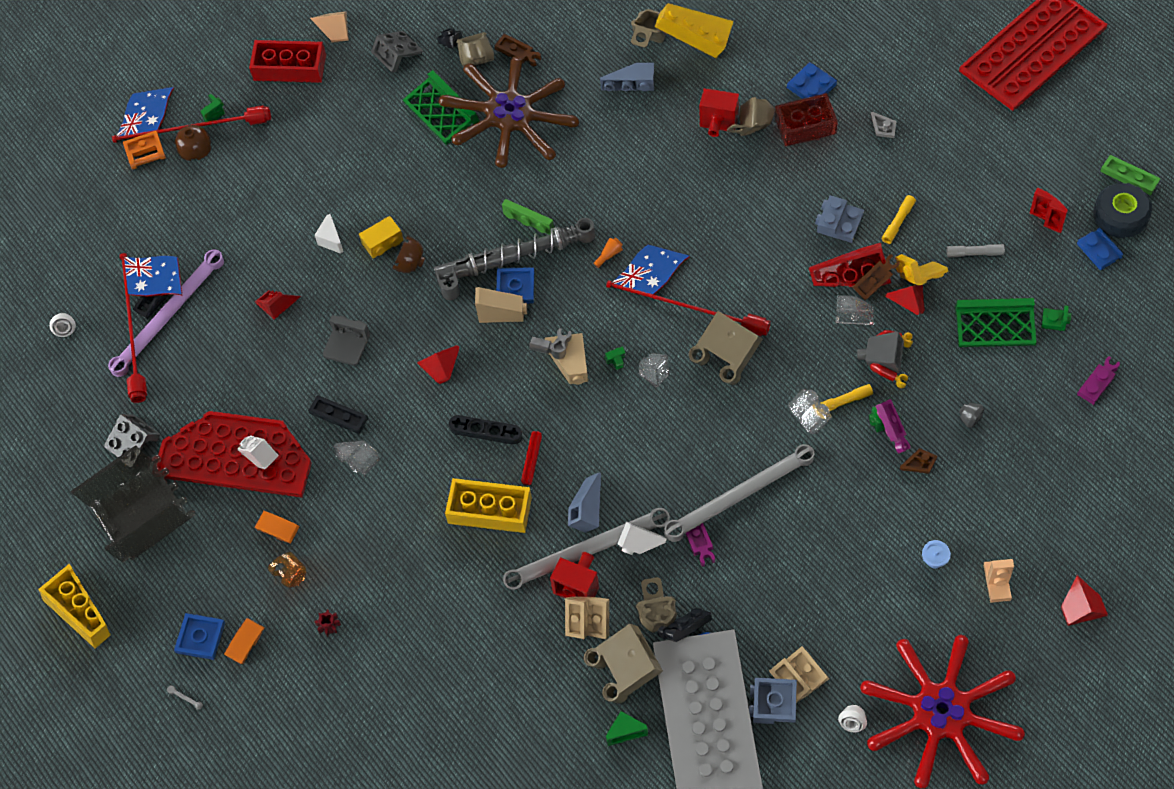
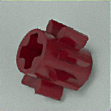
[315,610,341,637]

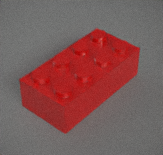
[249,40,326,83]

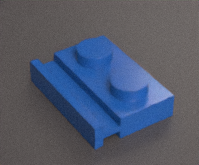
[1077,227,1123,270]

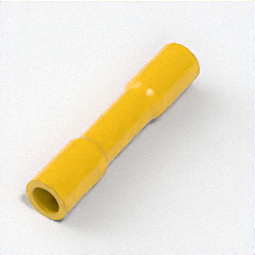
[881,195,916,244]
[815,384,873,415]

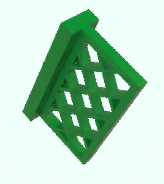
[403,70,479,145]
[955,298,1036,347]

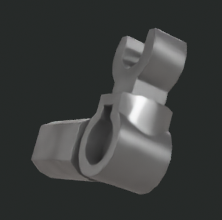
[529,328,572,359]

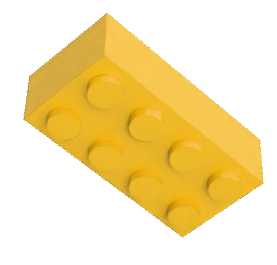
[445,478,532,533]

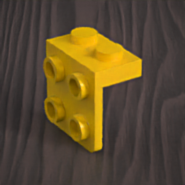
[895,254,948,285]

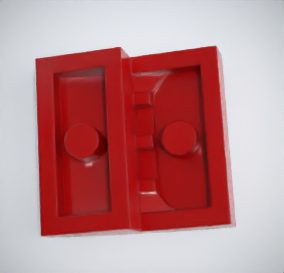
[1030,187,1068,233]

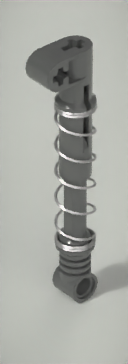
[433,218,595,300]

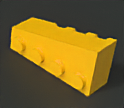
[655,3,734,58]
[38,564,111,649]

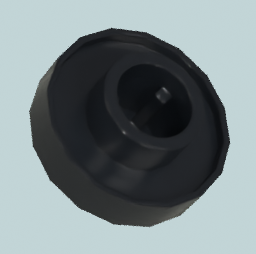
[437,28,463,48]

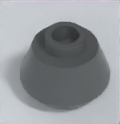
[959,402,984,428]

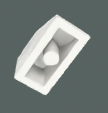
[618,522,667,555]

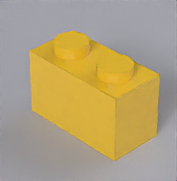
[359,216,404,258]

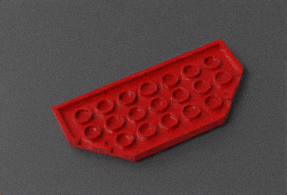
[152,411,312,498]

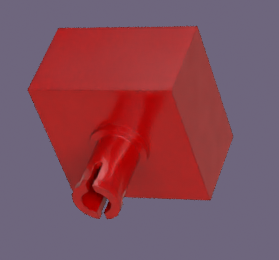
[699,88,739,137]
[550,552,599,599]

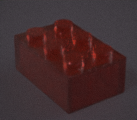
[774,93,838,147]

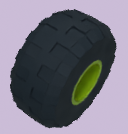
[1093,183,1152,238]

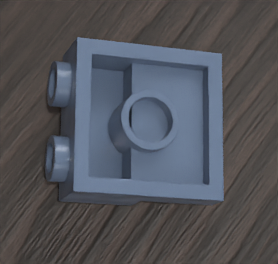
[815,195,864,243]
[749,678,797,724]

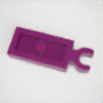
[1077,356,1120,405]
[876,399,910,454]
[685,523,715,567]

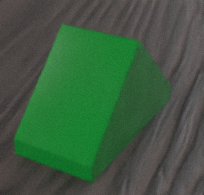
[606,711,648,746]

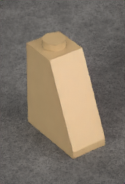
[475,287,527,323]
[545,333,588,385]

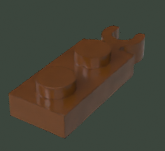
[494,34,542,67]
[853,254,900,300]

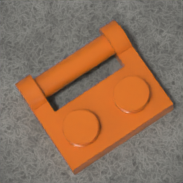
[123,131,166,170]

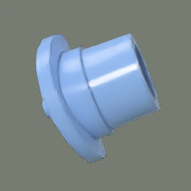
[922,540,951,569]

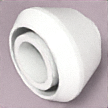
[49,313,76,337]
[838,705,867,732]

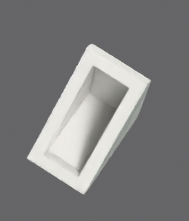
[315,214,343,253]

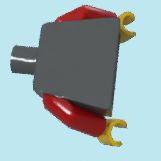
[857,330,913,388]

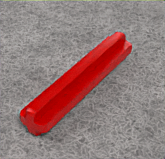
[521,431,542,485]

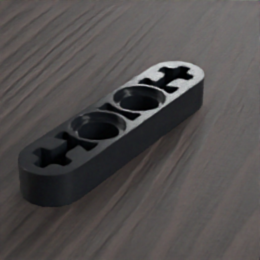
[449,415,522,444]

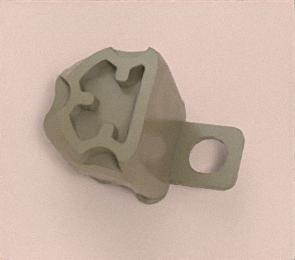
[631,9,666,48]
[456,32,494,67]
[727,97,775,136]
[636,577,677,633]

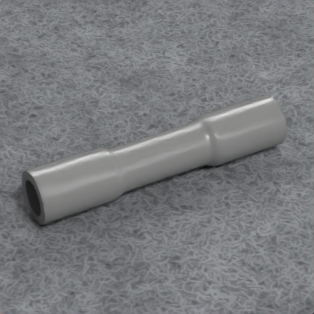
[946,244,1005,257]

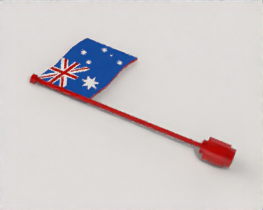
[112,87,271,143]
[606,245,771,336]
[120,253,183,403]

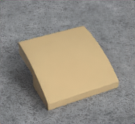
[565,597,609,639]
[769,646,829,703]

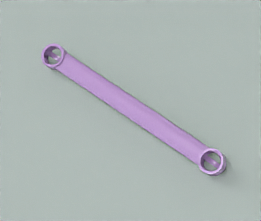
[108,250,224,377]

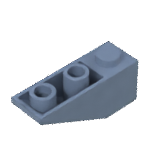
[600,63,655,91]
[568,473,601,533]

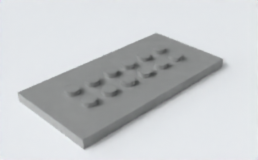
[653,629,763,789]

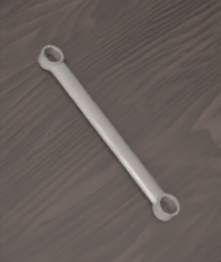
[664,444,814,542]
[503,508,670,590]

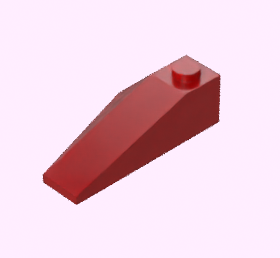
[809,243,892,287]

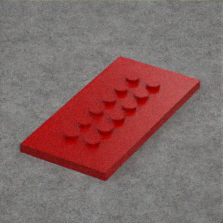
[959,0,1108,111]

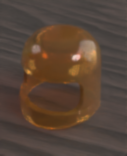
[268,552,307,588]

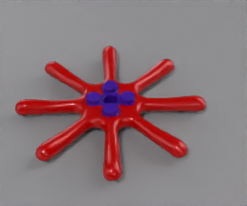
[860,635,1025,789]

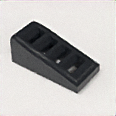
[133,294,169,319]

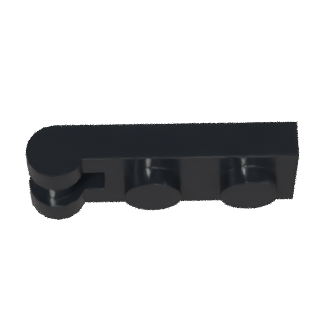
[658,608,712,642]

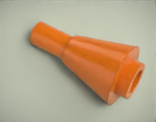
[593,238,623,268]

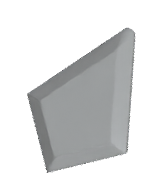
[871,112,896,138]

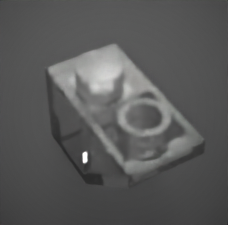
[334,440,380,476]

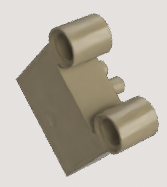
[689,311,763,385]
[584,624,663,704]

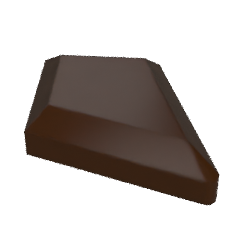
[900,448,938,474]

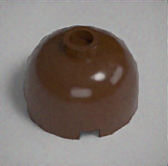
[175,125,211,161]
[392,235,425,273]

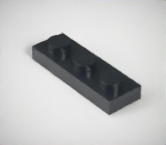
[308,395,368,434]

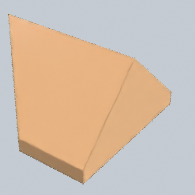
[310,12,348,43]

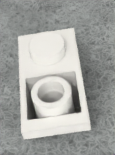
[238,436,279,469]

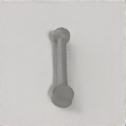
[167,686,203,710]

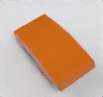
[255,511,300,544]
[224,618,265,664]

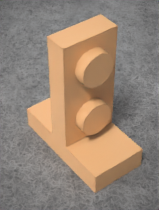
[983,559,1014,603]

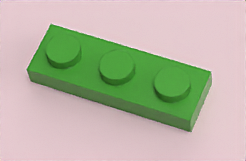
[1101,155,1161,195]
[502,199,554,235]

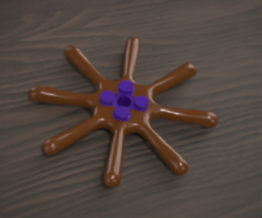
[439,57,579,168]

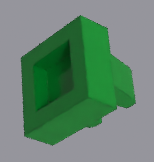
[604,346,626,370]

